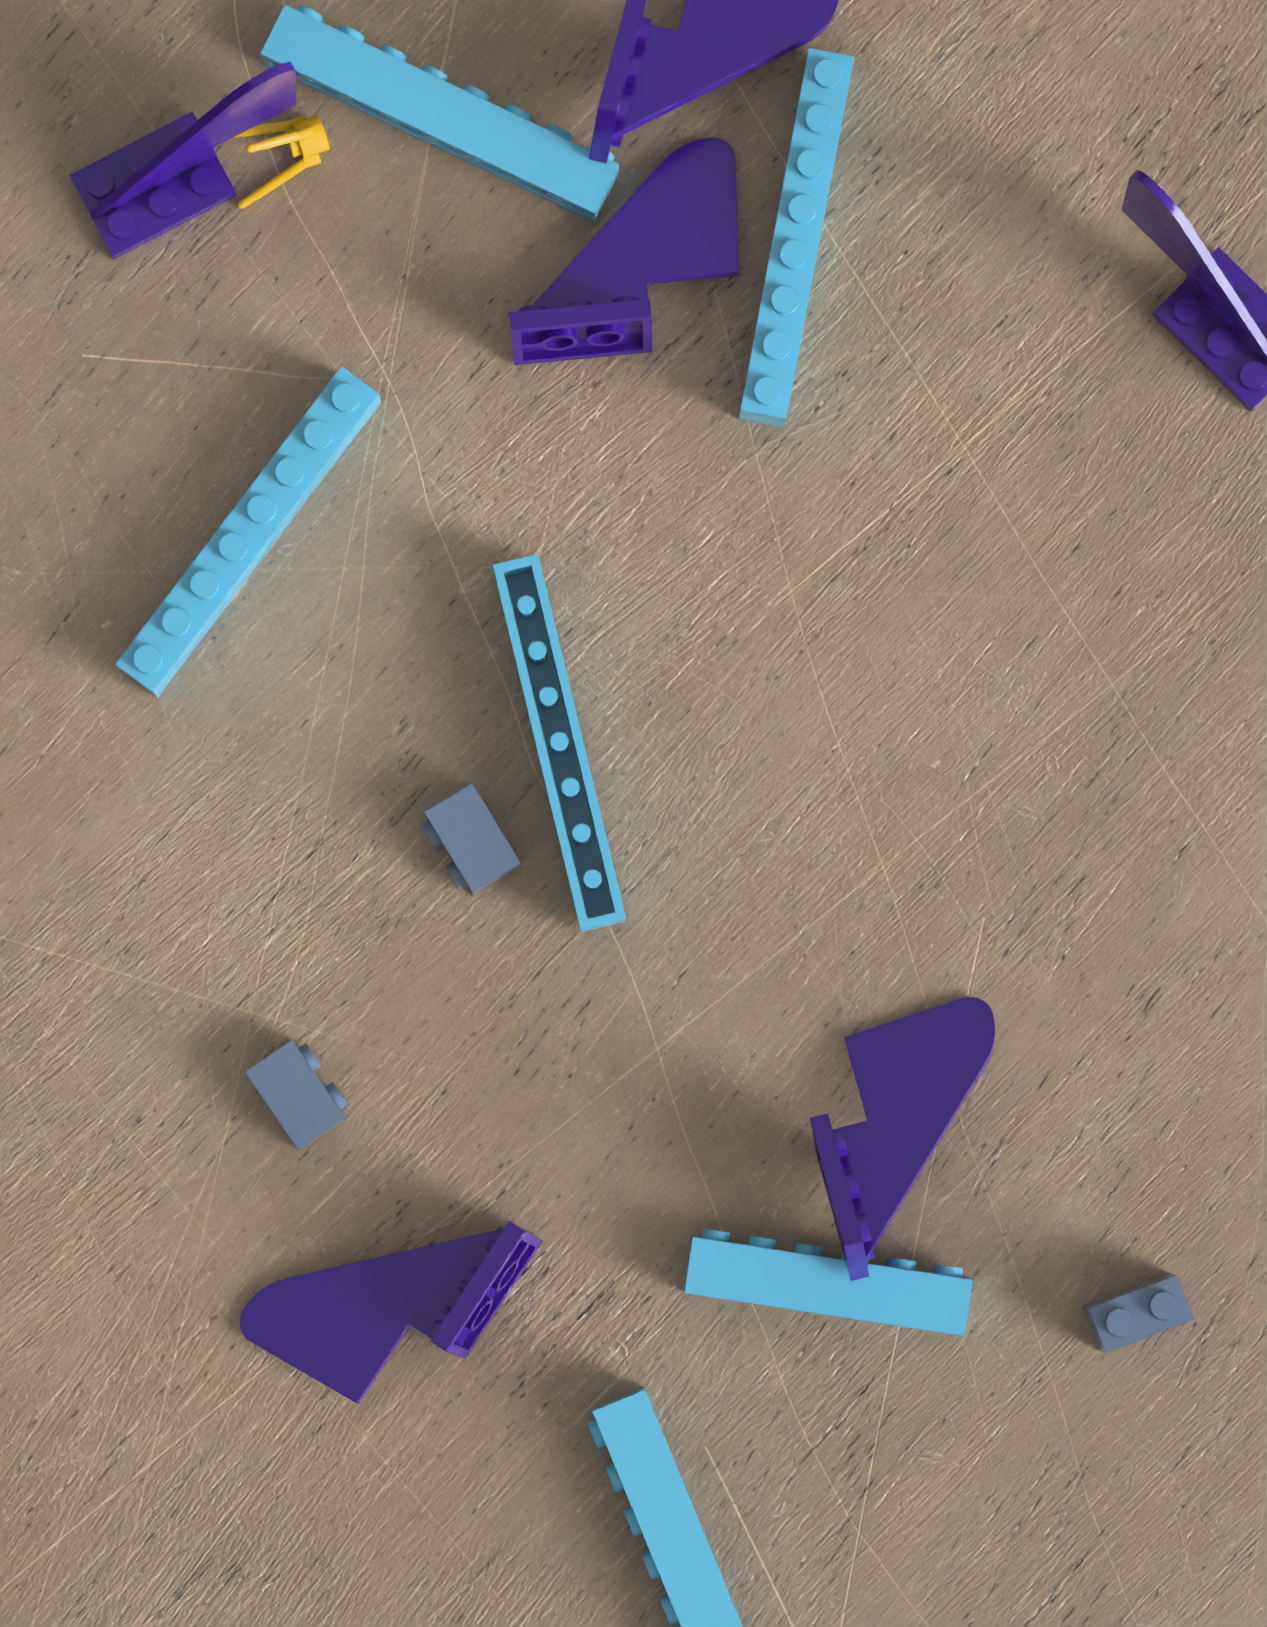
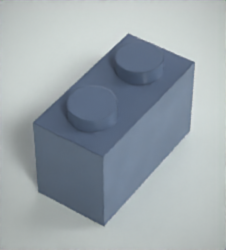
[422,783,521,895]
[245,1040,349,1150]
[1083,1273,1194,1353]

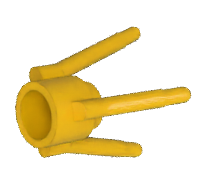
[233,115,330,209]

